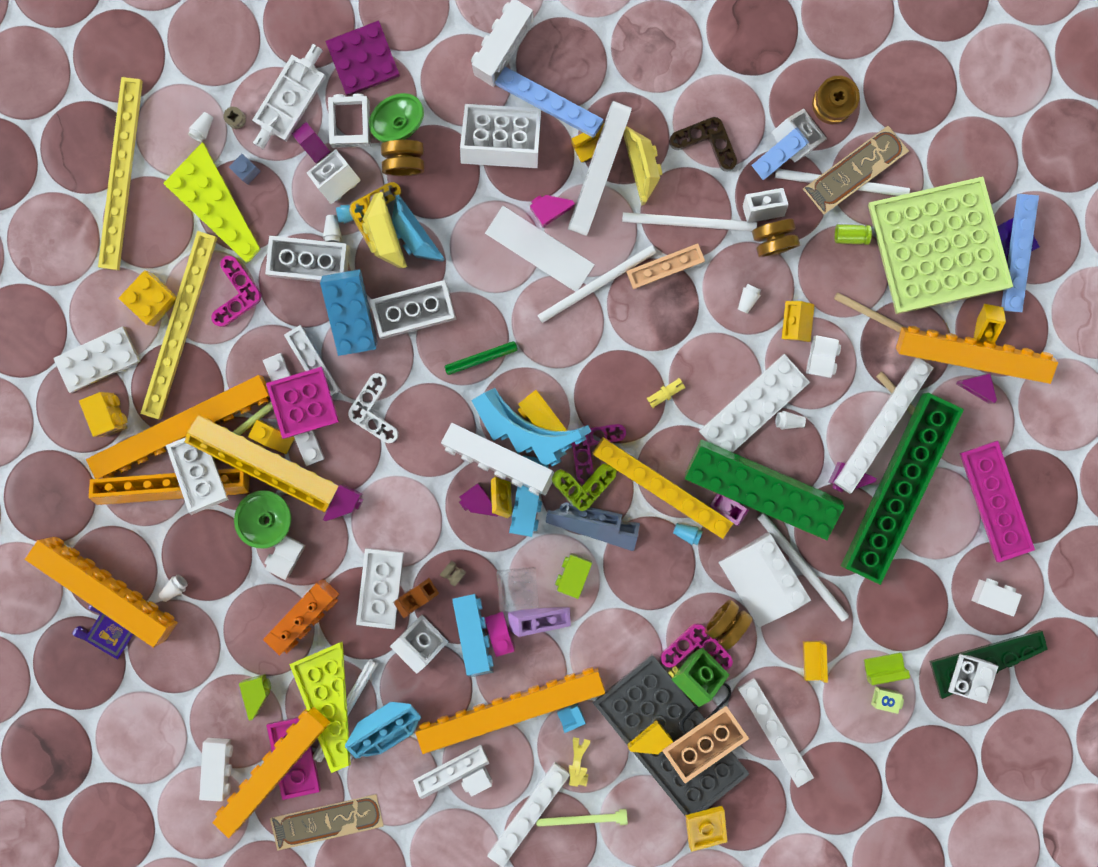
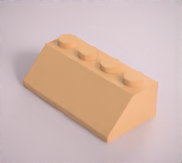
[662,706,749,783]

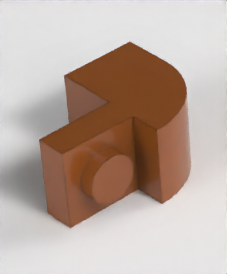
[393,578,440,618]

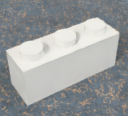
[199,738,233,801]

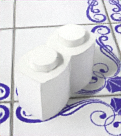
[806,335,841,378]
[264,535,306,580]

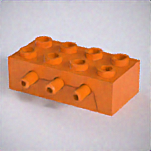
[263,578,340,656]

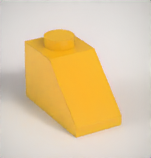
[973,304,1006,343]
[248,420,295,454]
[627,720,673,754]

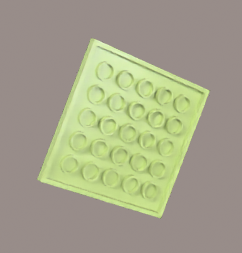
[868,177,1013,314]

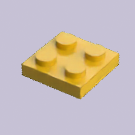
[685,806,728,852]

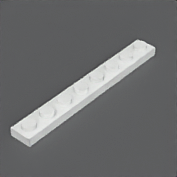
[834,358,934,494]

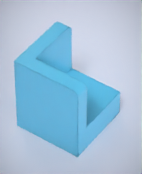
[557,703,586,733]

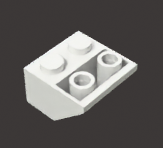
[948,654,998,704]

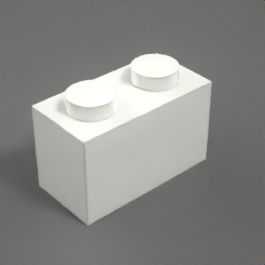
[743,188,788,223]
[971,578,1022,617]

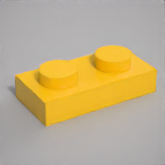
[491,476,512,518]

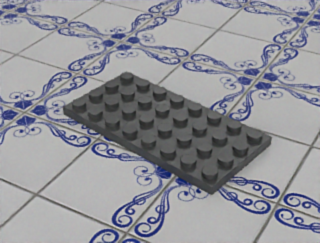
[593,654,749,817]

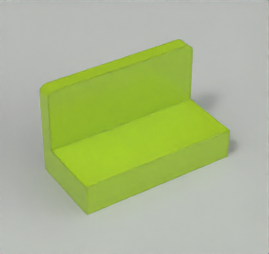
[864,652,910,685]

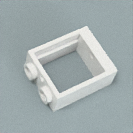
[328,94,371,148]

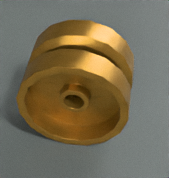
[812,75,860,124]
[381,140,425,176]
[752,219,800,257]
[705,600,752,650]

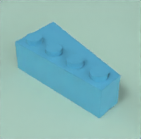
[509,455,549,537]

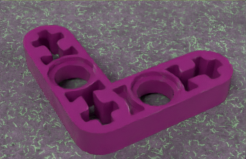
[572,424,626,484]

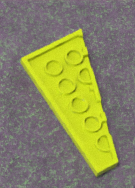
[289,642,351,773]

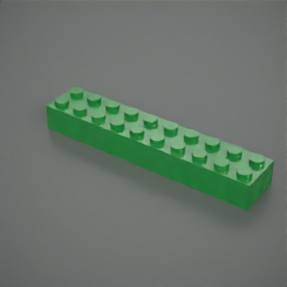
[841,393,964,585]

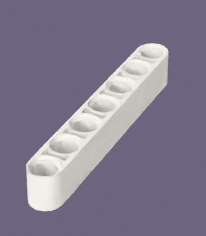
[568,101,632,236]

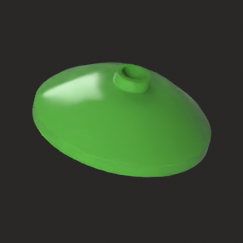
[369,93,424,142]
[234,491,291,549]

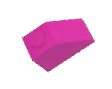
[530,195,575,228]
[485,611,515,657]

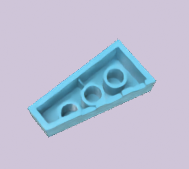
[452,594,494,677]

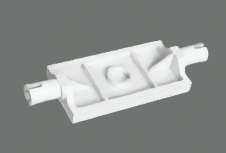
[252,44,326,150]

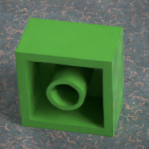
[671,647,730,707]

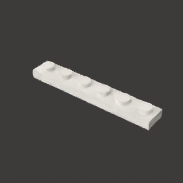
[263,353,325,466]
[738,678,814,788]
[487,762,570,867]

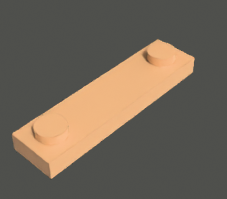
[626,244,705,290]

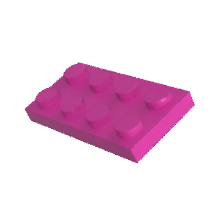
[266,717,321,800]

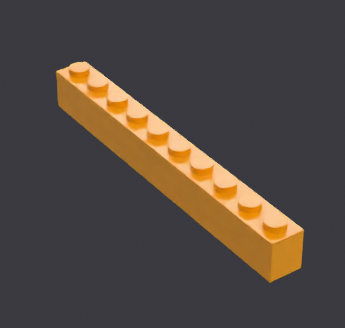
[86,375,270,479]
[415,667,606,754]

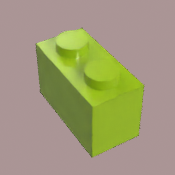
[555,553,592,599]

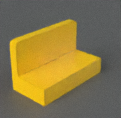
[571,123,604,163]
[782,301,814,342]
[803,641,828,683]

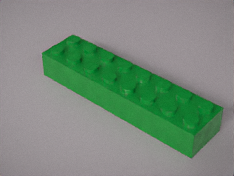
[685,439,844,540]

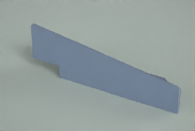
[546,502,640,551]

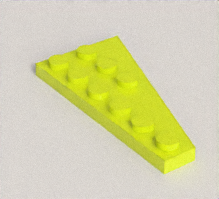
[163,142,261,263]

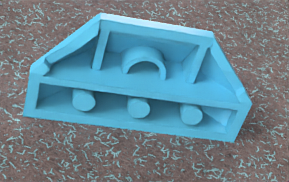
[392,194,445,262]
[345,702,421,759]

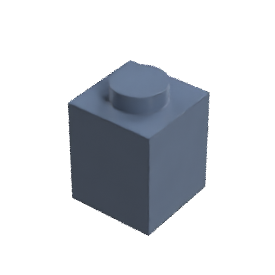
[229,154,261,185]

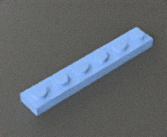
[495,67,604,138]
[1001,194,1039,312]

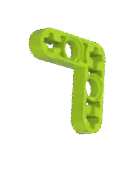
[552,463,616,511]

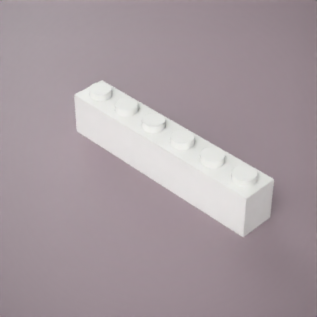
[441,423,554,496]

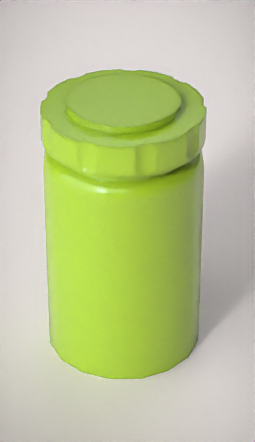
[834,224,872,245]

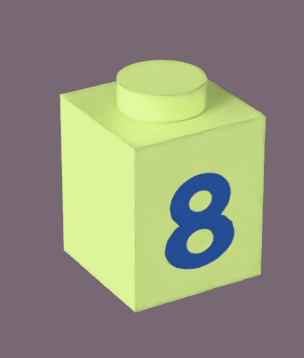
[871,686,904,714]

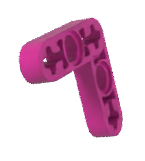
[211,256,262,327]
[661,623,733,670]

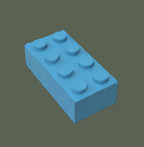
[320,269,377,356]

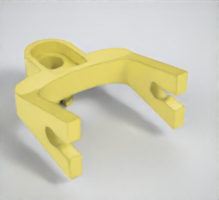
[569,737,591,787]

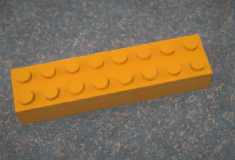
[24,537,178,648]

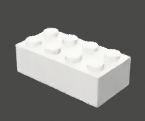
[471,0,534,87]
[265,236,350,282]
[370,280,456,339]

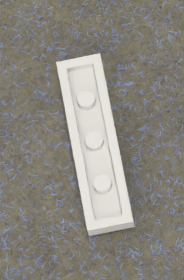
[284,325,341,396]
[413,745,490,799]

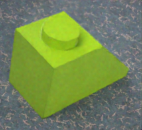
[239,674,271,721]

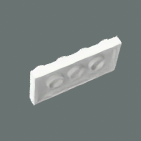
[53,326,141,393]
[166,437,228,515]
[356,548,404,629]

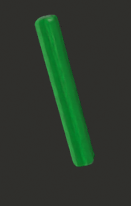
[444,341,518,375]

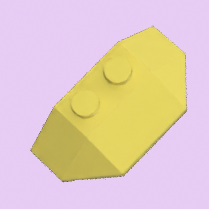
[623,127,662,206]
[362,192,407,268]

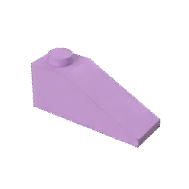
[508,607,571,637]

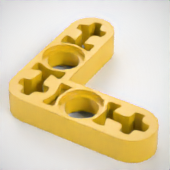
[349,182,401,247]

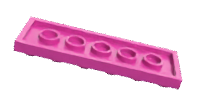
[959,441,1035,562]

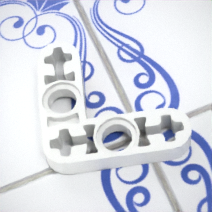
[348,373,399,443]

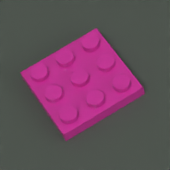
[266,367,339,439]

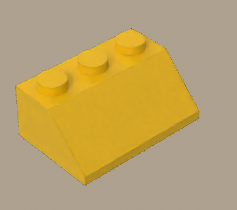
[517,390,567,431]

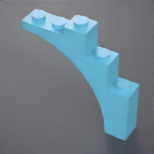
[471,388,591,467]

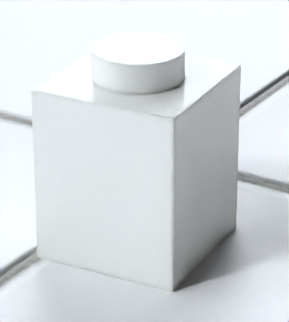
[461,766,493,797]

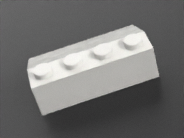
[460,104,541,168]
[718,533,811,628]

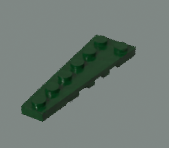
[929,630,1048,699]

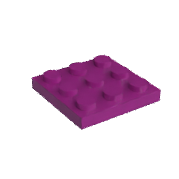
[325,20,400,96]

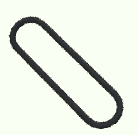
[681,683,732,734]

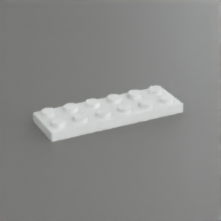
[699,354,810,452]

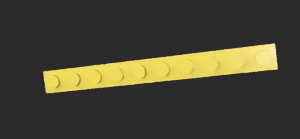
[98,77,143,270]
[140,231,217,420]

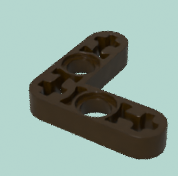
[669,117,737,172]

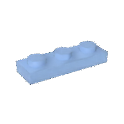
[751,127,809,180]

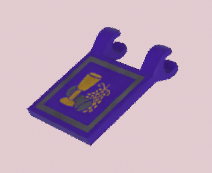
[72,605,134,660]

